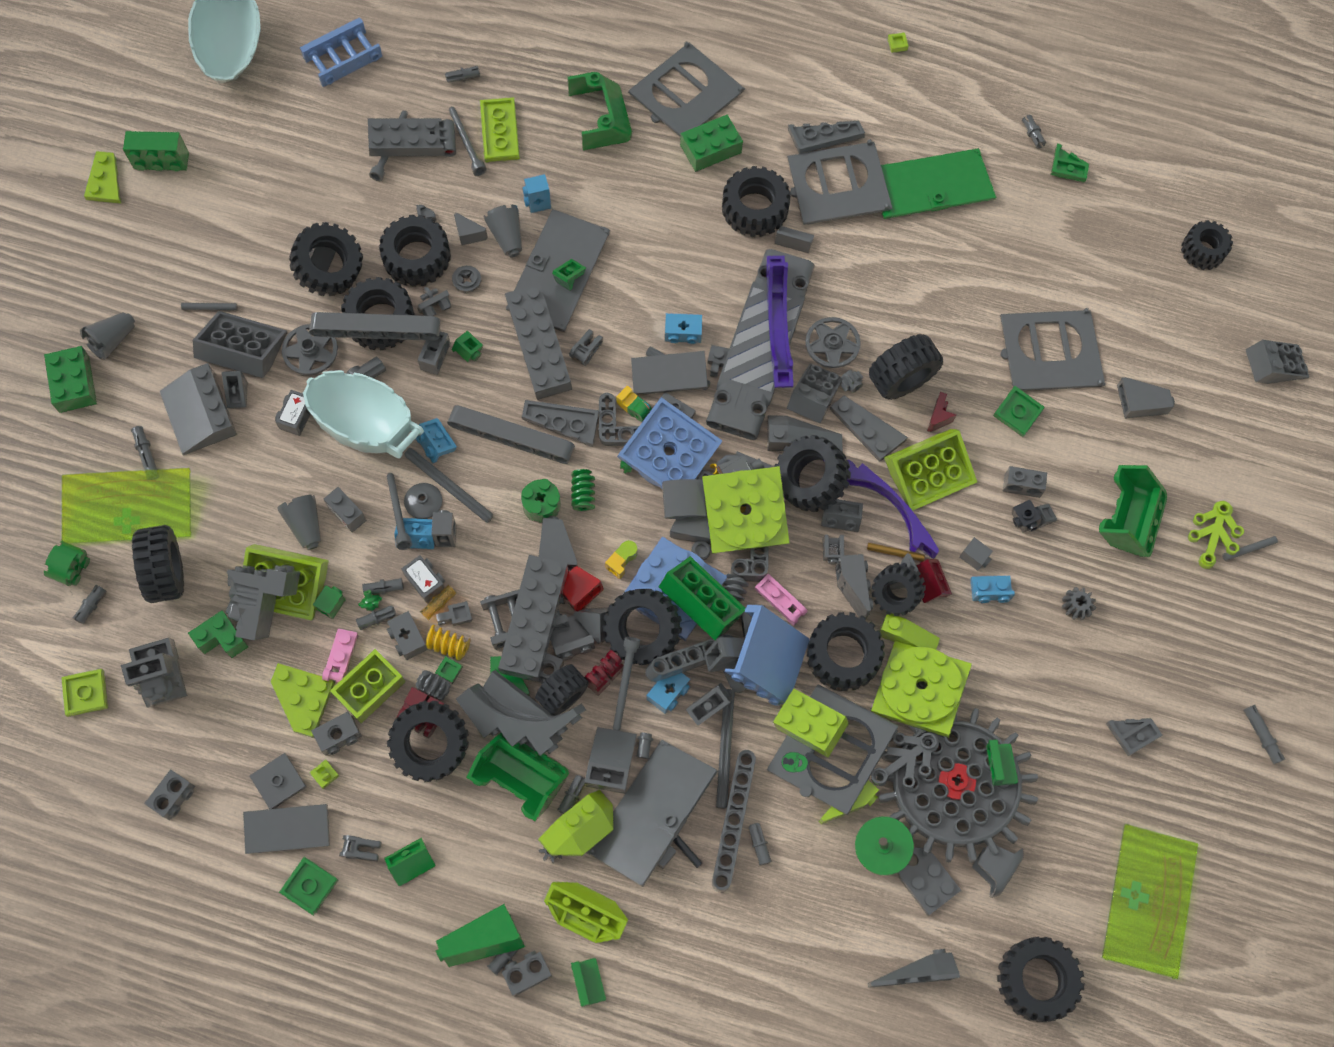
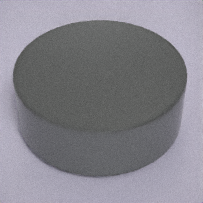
[691,541,711,561]

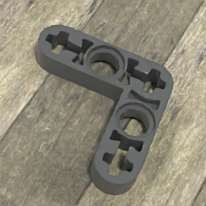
[599,393,639,446]

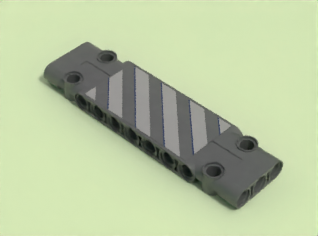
[706,249,815,440]

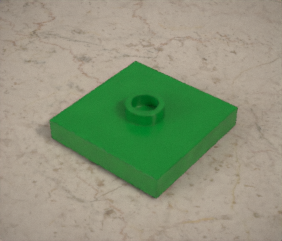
[993,386,1045,437]
[279,857,339,916]

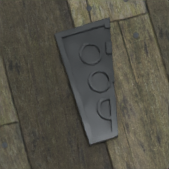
[788,121,865,154]
[830,395,908,462]
[522,400,599,447]

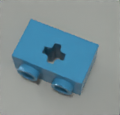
[522,174,551,213]
[665,313,702,344]
[646,673,690,714]

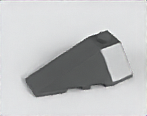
[768,415,843,452]
[868,949,960,987]

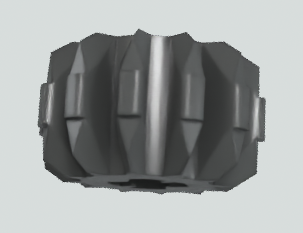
[1062,587,1096,620]
[415,670,451,700]

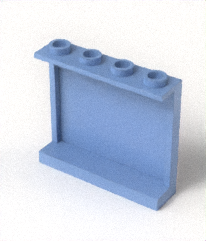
[725,605,810,706]

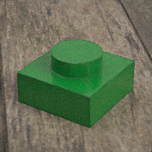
[435,656,463,684]

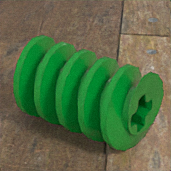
[571,469,595,511]

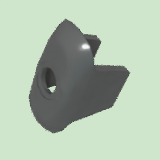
[972,846,1024,898]

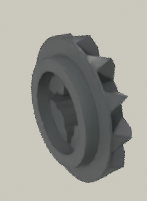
[452,265,481,293]

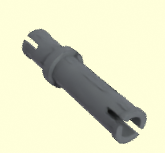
[131,426,160,481]
[1243,705,1285,765]

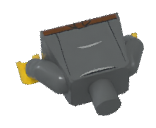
[710,455,765,513]

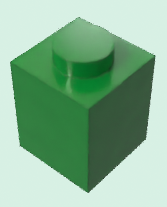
[313,586,346,620]

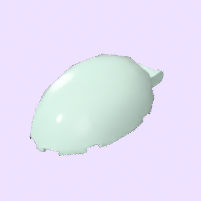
[188,0,260,84]
[303,370,424,458]

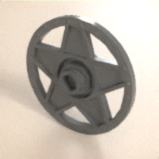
[805,317,861,368]
[282,324,338,375]

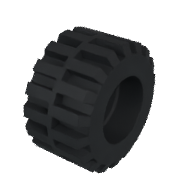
[1181,220,1233,270]
[871,562,926,616]
[535,664,589,716]

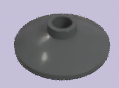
[404,483,442,519]

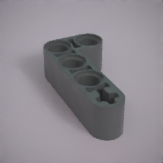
[730,546,769,582]

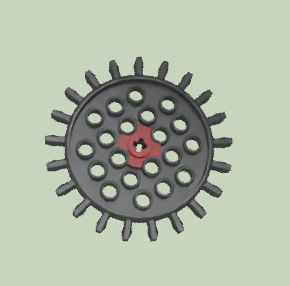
[876,708,1038,863]

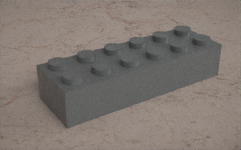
[505,283,572,400]
[498,555,568,682]

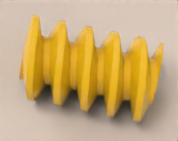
[426,625,471,661]

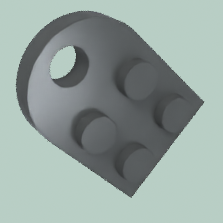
[898,847,961,916]

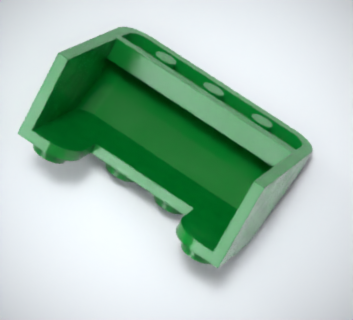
[1099,465,1167,557]
[466,732,569,821]

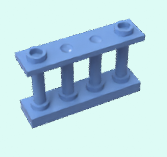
[300,17,383,87]

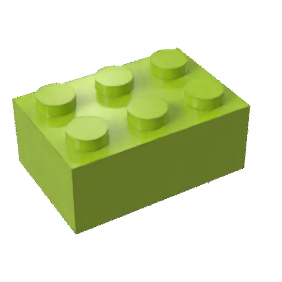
[330,649,406,723]
[773,688,849,758]

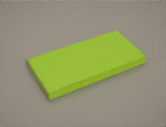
[480,97,520,162]

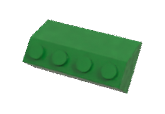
[658,556,746,640]

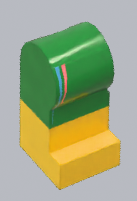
[616,385,652,422]

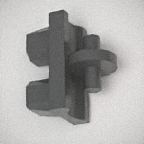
[417,287,451,316]

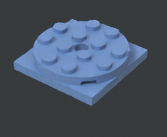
[617,397,722,489]
[623,537,727,641]

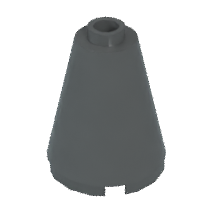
[484,204,522,257]
[80,312,135,360]
[277,494,321,550]

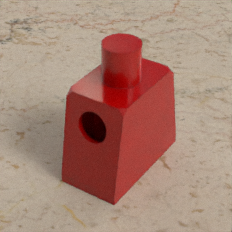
[562,566,604,612]

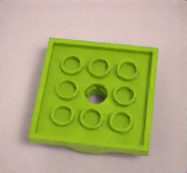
[702,466,790,554]
[871,641,972,738]

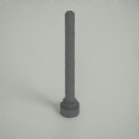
[449,107,487,176]
[369,110,408,181]
[387,473,412,550]
[613,637,641,731]

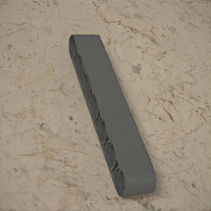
[309,312,441,341]
[447,405,575,464]
[712,750,756,892]

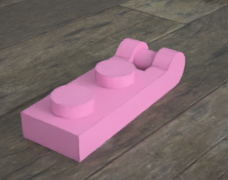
[755,574,808,626]
[322,629,358,683]

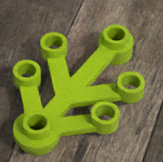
[1188,501,1244,569]

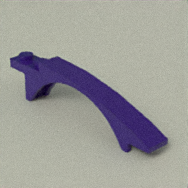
[766,256,794,388]
[823,460,940,559]

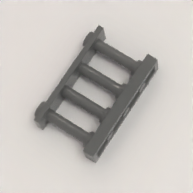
[480,589,570,650]

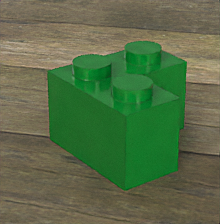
[188,610,249,658]

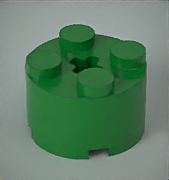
[521,479,561,523]
[44,541,90,586]

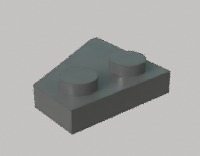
[1106,718,1163,756]

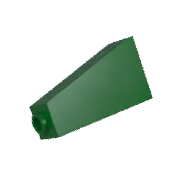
[435,904,525,967]

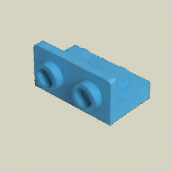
[415,418,457,463]
[394,518,435,549]
[970,576,1015,603]

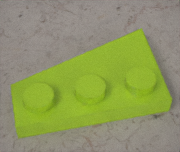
[84,151,121,204]

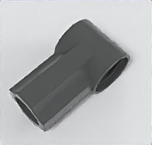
[346,356,386,379]

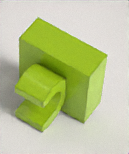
[309,759,339,789]

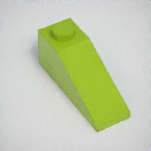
[880,613,940,650]
[818,780,879,824]

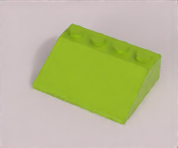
[884,429,977,511]
[243,544,329,621]

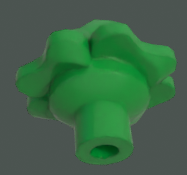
[358,590,382,611]

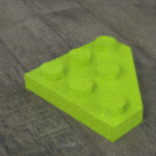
[271,663,335,738]

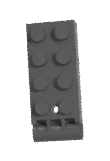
[368,118,456,157]

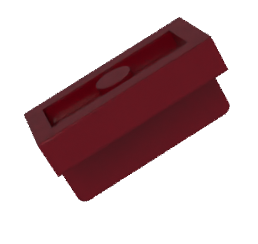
[916,559,952,603]

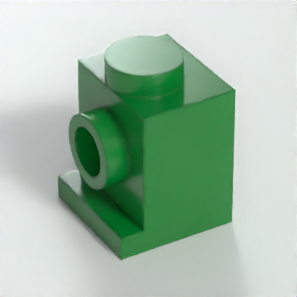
[451,330,483,362]

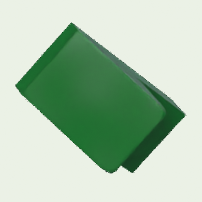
[552,259,586,291]

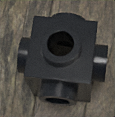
[1012,500,1042,533]

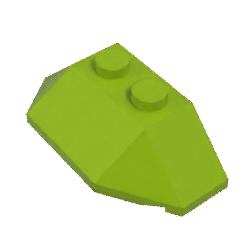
[538,790,613,856]
[544,882,628,943]

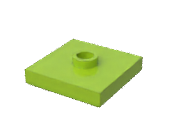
[61,669,108,717]

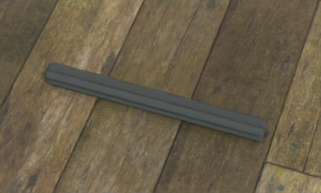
[404,448,493,523]
[716,689,735,809]

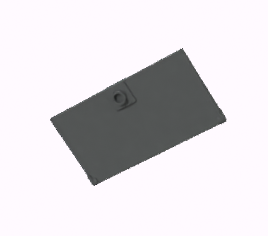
[506,209,611,332]
[587,740,718,887]

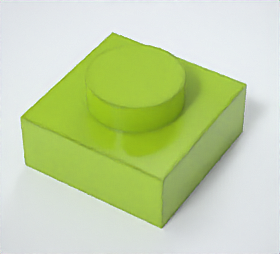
[888,32,909,53]

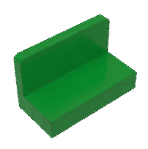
[986,740,1018,786]
[384,837,436,886]
[571,958,606,1007]

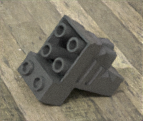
[226,565,300,640]
[121,637,187,708]

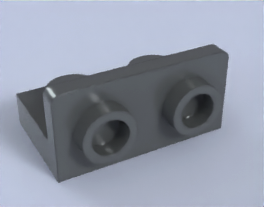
[821,499,863,532]

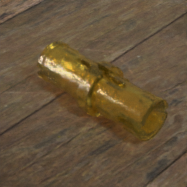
[420,585,457,621]

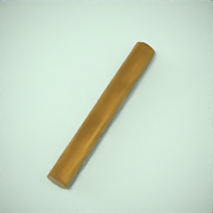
[867,542,925,562]

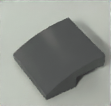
[662,479,706,520]

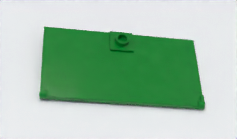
[881,148,996,219]

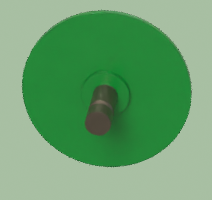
[855,817,914,876]

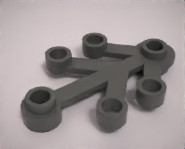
[871,733,939,790]

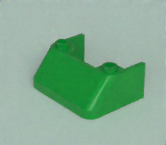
[567,72,632,151]

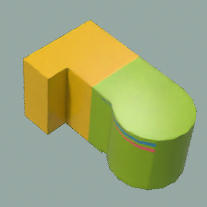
[605,540,637,579]

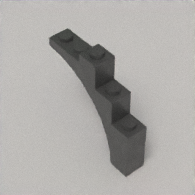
[456,683,586,756]

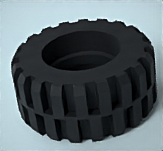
[722,166,791,237]
[379,215,451,287]
[289,222,363,296]
[341,277,415,350]
[869,334,943,400]
[774,435,851,512]
[132,525,184,603]
[603,588,682,665]
[807,612,885,691]
[387,701,469,782]
[997,936,1085,1022]

